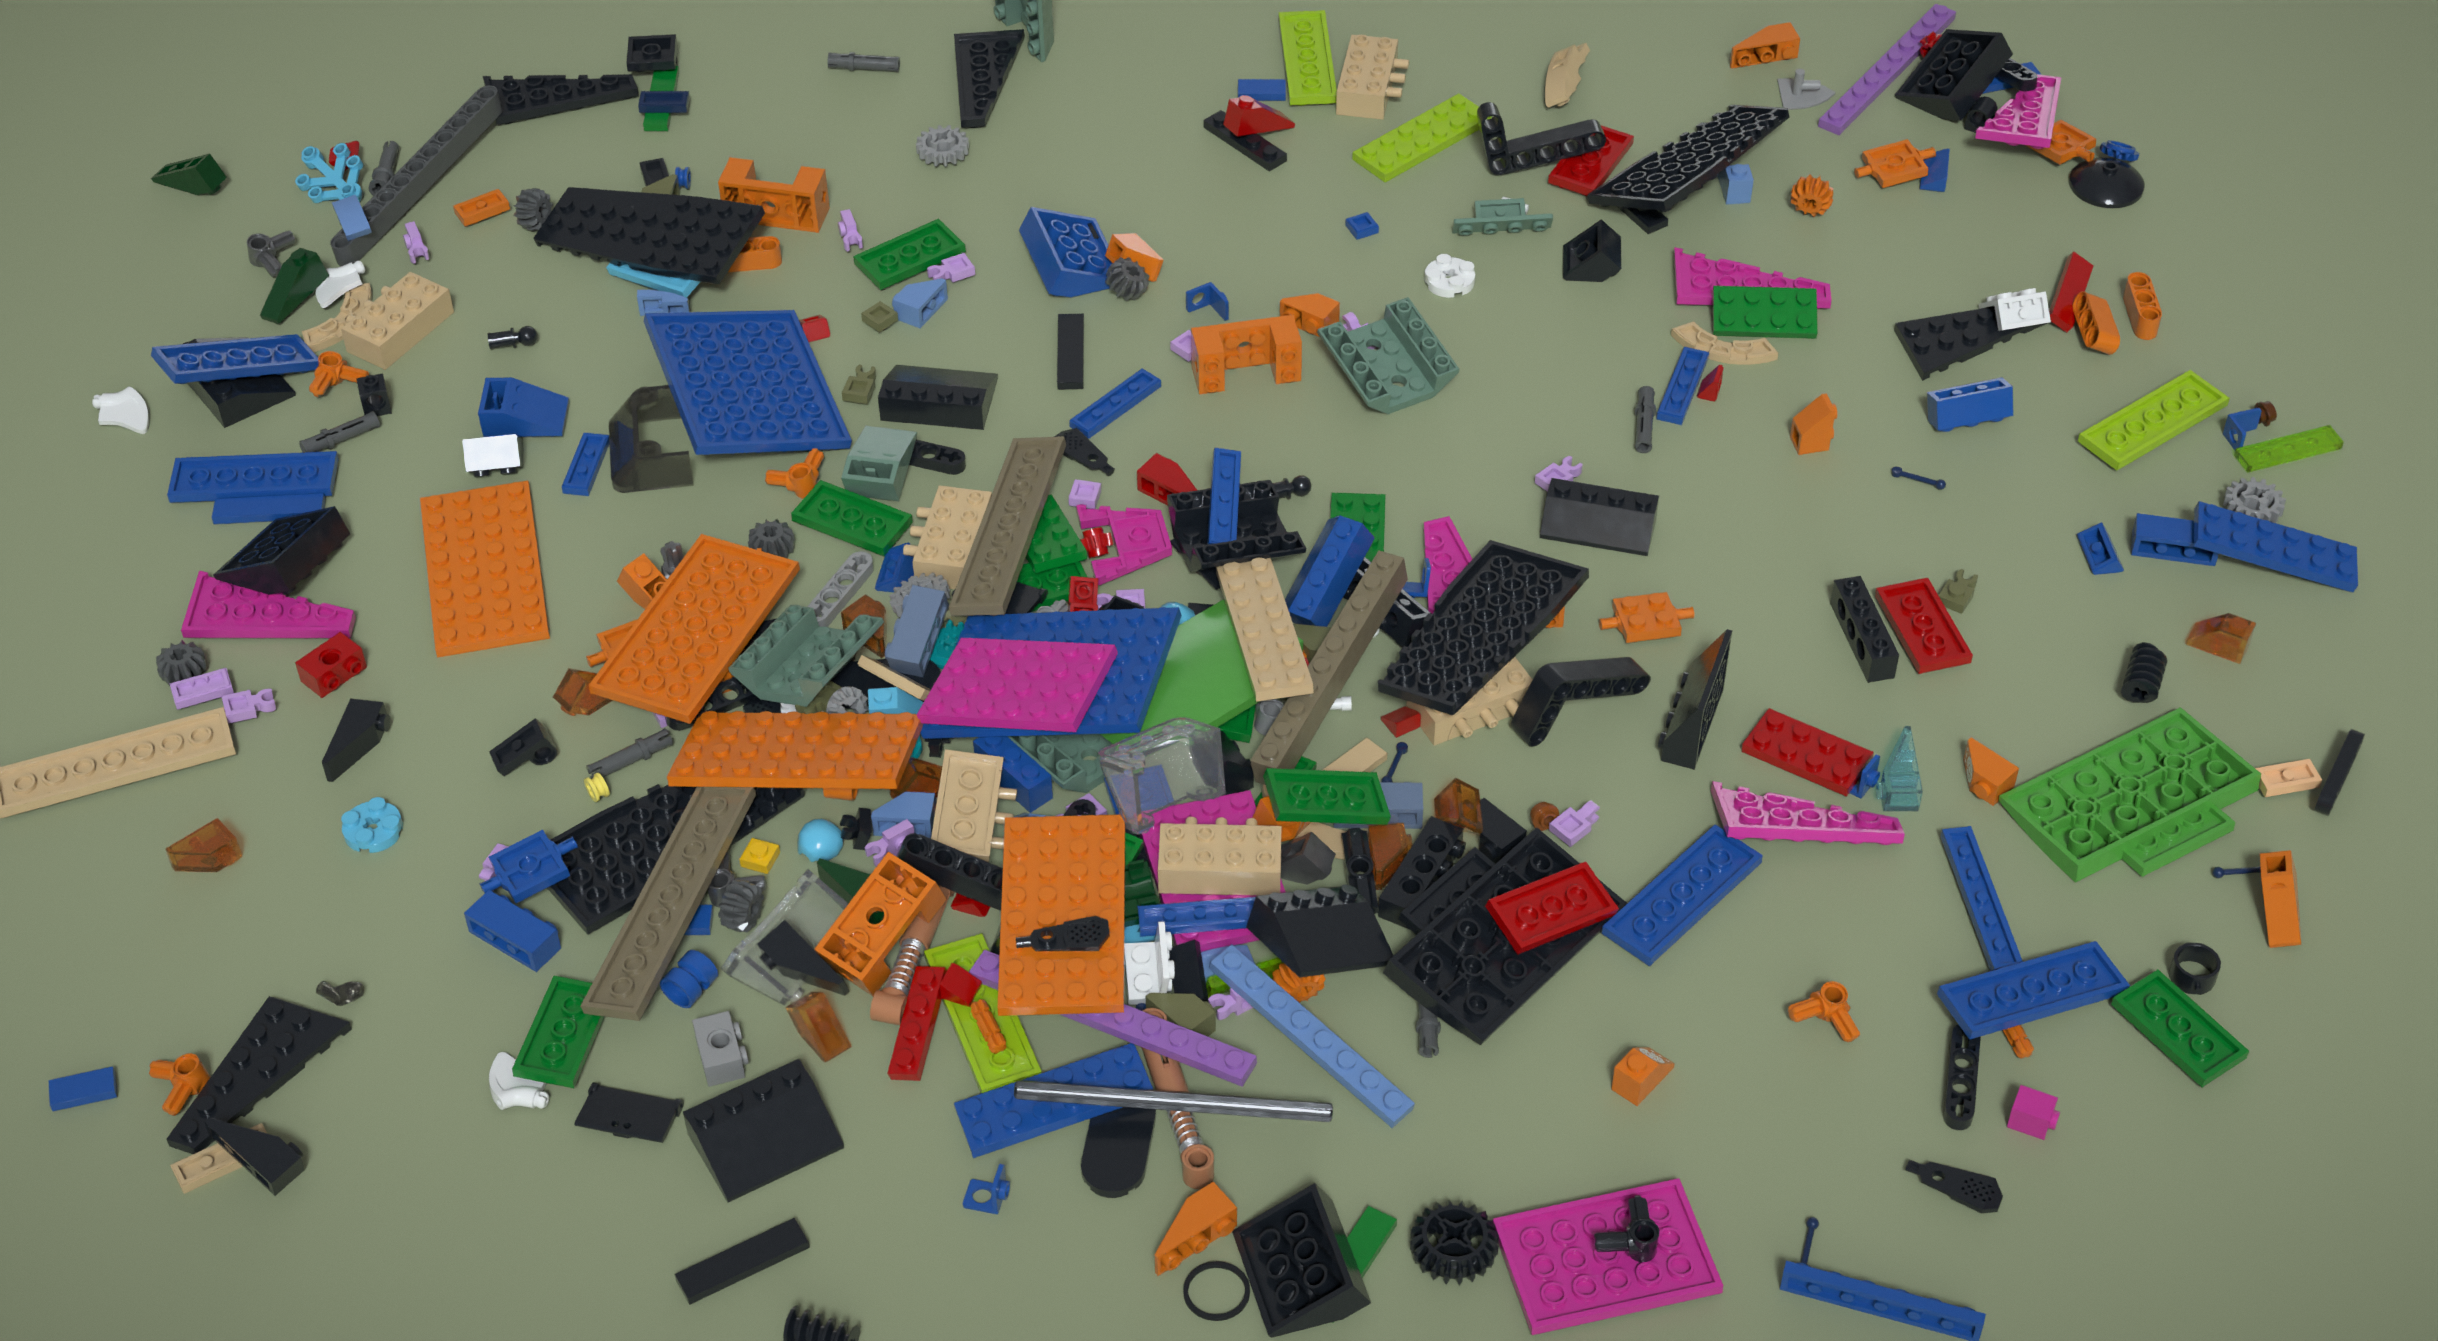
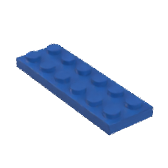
[151,334,318,384]
[167,451,339,503]
[2194,501,2358,593]
[1602,824,1763,966]
[1937,941,2130,1040]
[954,1043,1153,1158]

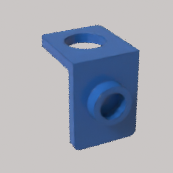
[1186,282,1229,321]
[2223,408,2262,453]
[1402,558,1431,598]
[1850,754,1880,799]
[963,1164,1010,1215]

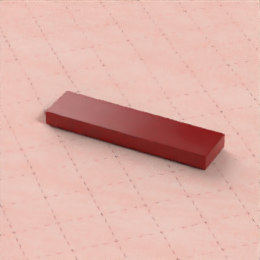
[2049,251,2094,333]

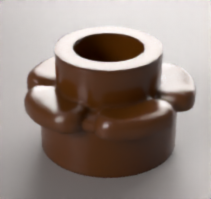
[2254,401,2277,427]

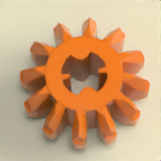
[1791,174,1834,217]
[1272,963,1326,1003]

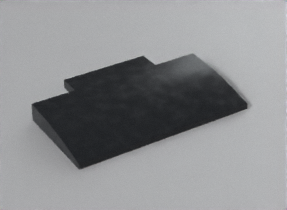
[1383,827,1627,1045]

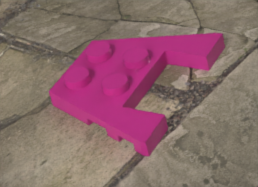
[1076,504,1172,585]

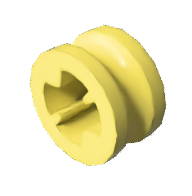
[584,773,610,802]

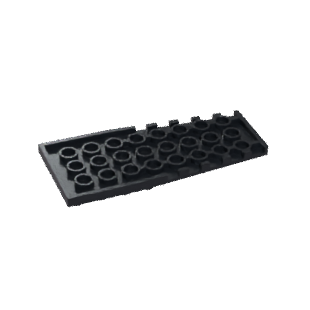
[1587,105,1790,212]
[533,187,765,284]
[1378,540,1589,715]
[547,784,805,935]

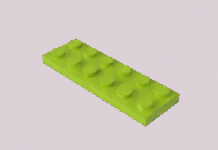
[1279,10,1337,106]
[1352,93,1492,182]
[2078,370,2230,470]
[924,933,1042,1094]

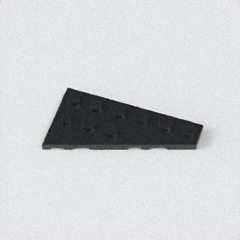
[954,29,1025,128]
[483,74,638,125]
[1894,306,2047,381]

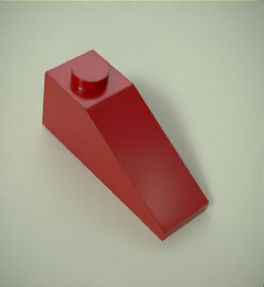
[1223,95,1295,136]
[1137,453,1197,506]

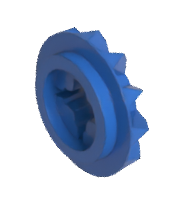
[2100,140,2140,162]

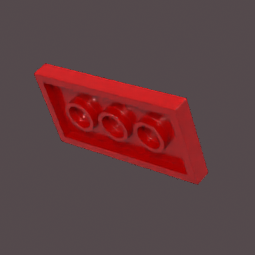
[1548,125,1634,196]
[1875,577,1973,674]
[1742,708,1874,797]
[1485,861,1619,954]

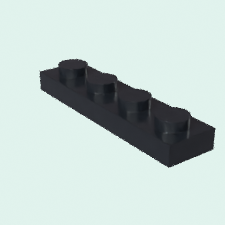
[1203,110,1287,172]

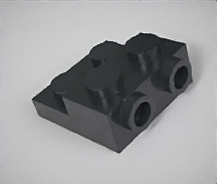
[626,34,678,72]

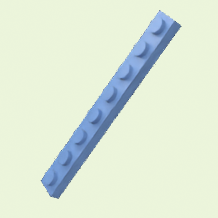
[1209,944,1415,1128]

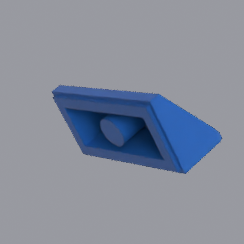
[1920,148,1950,192]
[2077,522,2124,575]
[875,542,914,593]

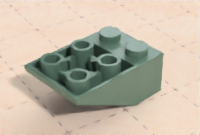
[841,426,917,501]

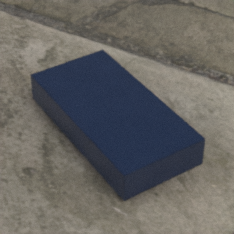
[638,91,690,113]

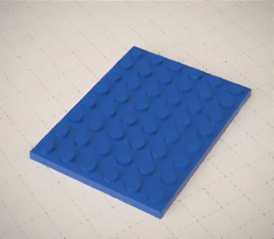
[643,310,852,455]
[920,607,1182,739]

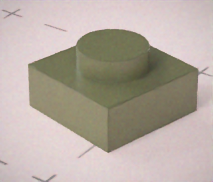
[861,301,898,332]

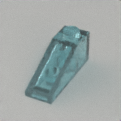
[1876,726,1923,811]

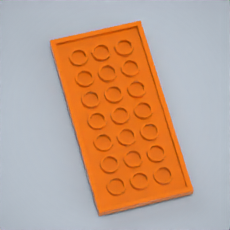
[420,480,550,658]
[588,534,800,724]
[667,711,923,789]
[997,814,1125,1016]

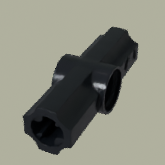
[1341,828,1379,914]

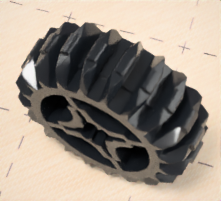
[1410,1199,1499,1286]

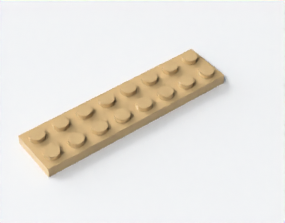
[1216,558,1314,702]
[0,707,236,819]

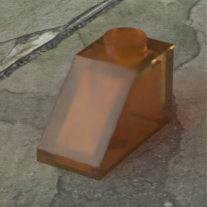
[841,594,887,659]
[2186,613,2256,664]
[553,668,613,716]
[889,757,942,799]
[1434,778,1483,834]
[165,818,243,872]
[1368,823,1412,890]
[785,992,852,1062]

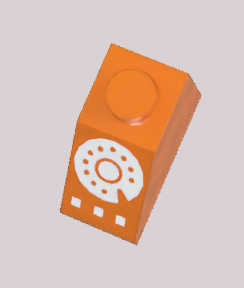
[1963,737,2019,806]
[1612,1047,1675,1106]

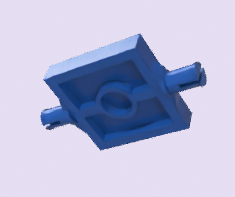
[479,830,578,904]

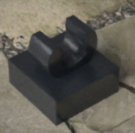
[840,807,872,850]

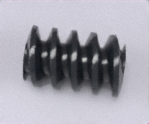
[2121,642,2168,703]
[783,1305,860,1341]

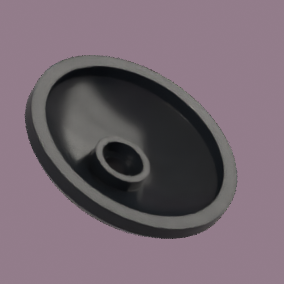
[2069,157,2145,209]

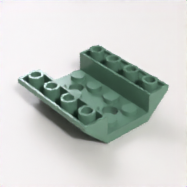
[993,0,1054,62]
[1317,297,1460,414]
[728,605,884,707]
[1007,734,1134,793]

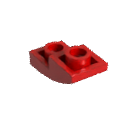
[1068,576,1098,612]

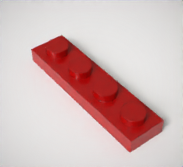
[887,966,947,1081]

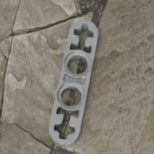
[807,551,874,627]

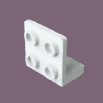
[1979,288,2051,331]
[1124,922,1174,1005]

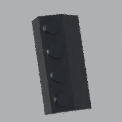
[1540,478,1659,556]

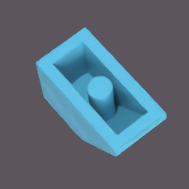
[868,687,924,714]

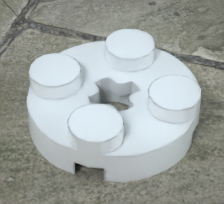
[1424,254,1475,298]

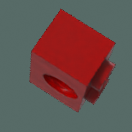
[295,632,367,698]

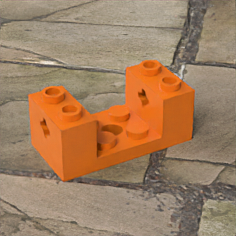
[718,157,830,233]
[1191,315,1302,394]
[814,851,947,996]

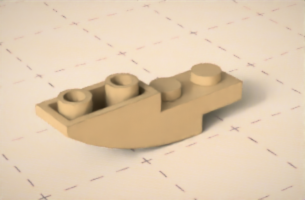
[1545,43,1590,108]

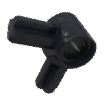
[1594,1195,1660,1262]

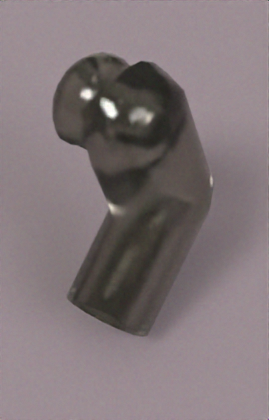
[316,981,364,1006]

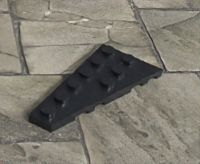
[166,996,352,1154]

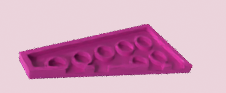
[1975,74,2061,149]
[1674,247,1832,309]
[1423,516,1472,614]
[181,570,356,638]
[1711,781,1905,845]

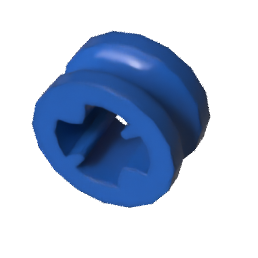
[675,167,691,189]

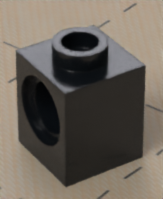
[356,373,392,416]

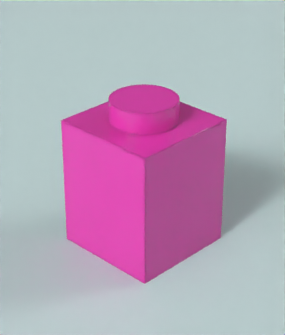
[2007,1085,2060,1140]

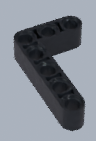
[1477,102,1606,175]
[1510,657,1651,747]
[896,833,1003,955]

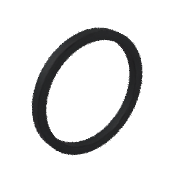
[1183,1261,1250,1321]

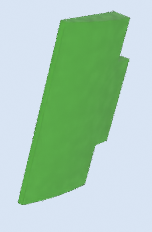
[1100,599,1303,759]
[1999,707,2261,883]

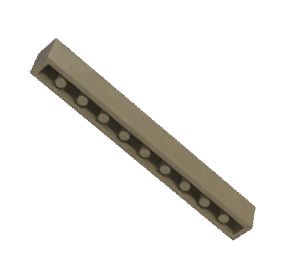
[1250,550,1408,785]

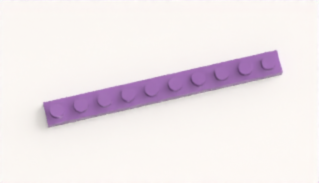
[1818,4,1956,135]
[969,950,1257,1087]

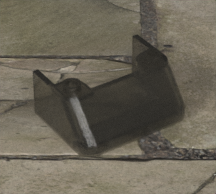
[609,385,694,493]

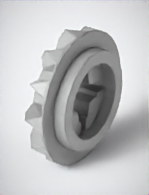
[826,686,869,714]

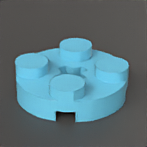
[341,797,403,853]

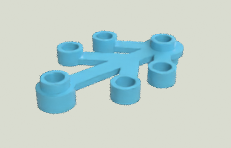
[295,143,363,203]

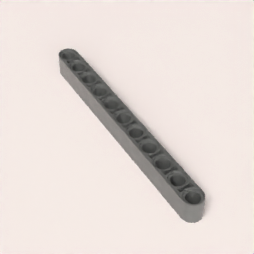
[330,85,503,266]

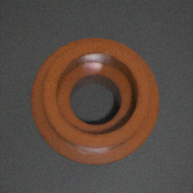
[1530,802,1559,831]

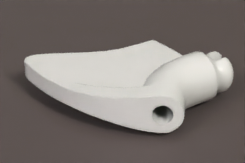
[316,261,366,308]
[92,387,149,434]
[489,1052,549,1110]

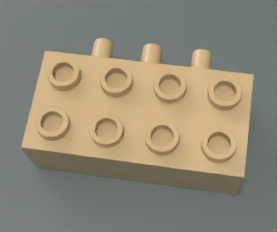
[1336,34,1409,120]
[341,272,454,370]
[903,485,992,589]
[1406,657,1533,746]
[931,749,1017,863]
[1158,817,1282,896]

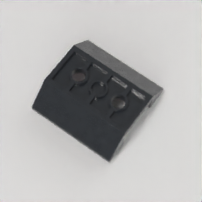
[1167,480,1307,572]

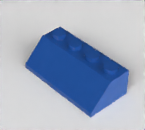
[1285,515,1375,627]

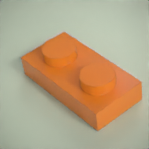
[453,189,510,226]

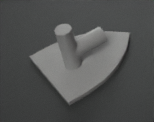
[1777,69,1836,110]

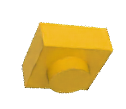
[739,838,780,874]

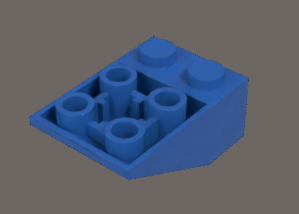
[478,377,569,437]

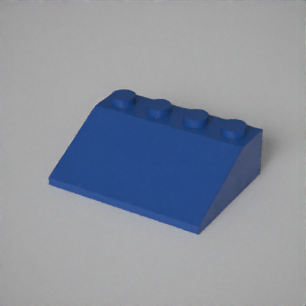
[1019,207,1113,297]

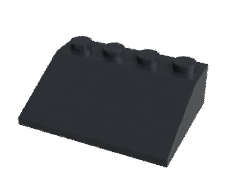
[1895,29,2013,121]
[183,337,296,428]
[878,365,998,430]
[213,506,350,595]
[1658,629,1733,770]
[1246,885,1394,978]
[683,1059,844,1203]
[1232,1183,1371,1338]

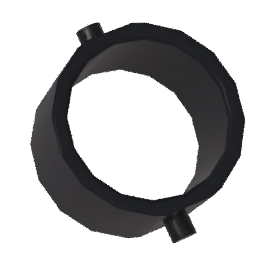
[2169,943,2221,995]

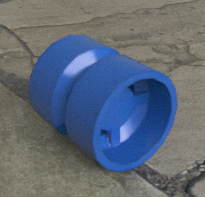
[660,950,718,1009]

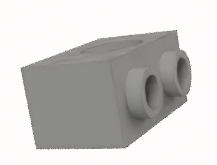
[692,1011,749,1087]

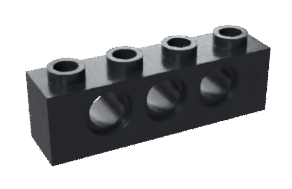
[1343,557,1430,647]
[1830,576,1899,683]
[1378,816,1466,930]

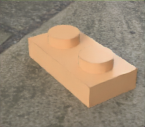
[2255,759,2322,797]

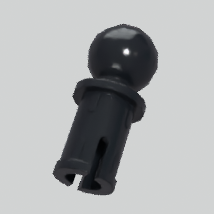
[487,326,538,349]
[1272,475,1312,499]

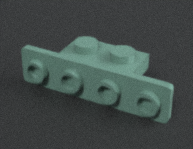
[1452,198,1553,236]

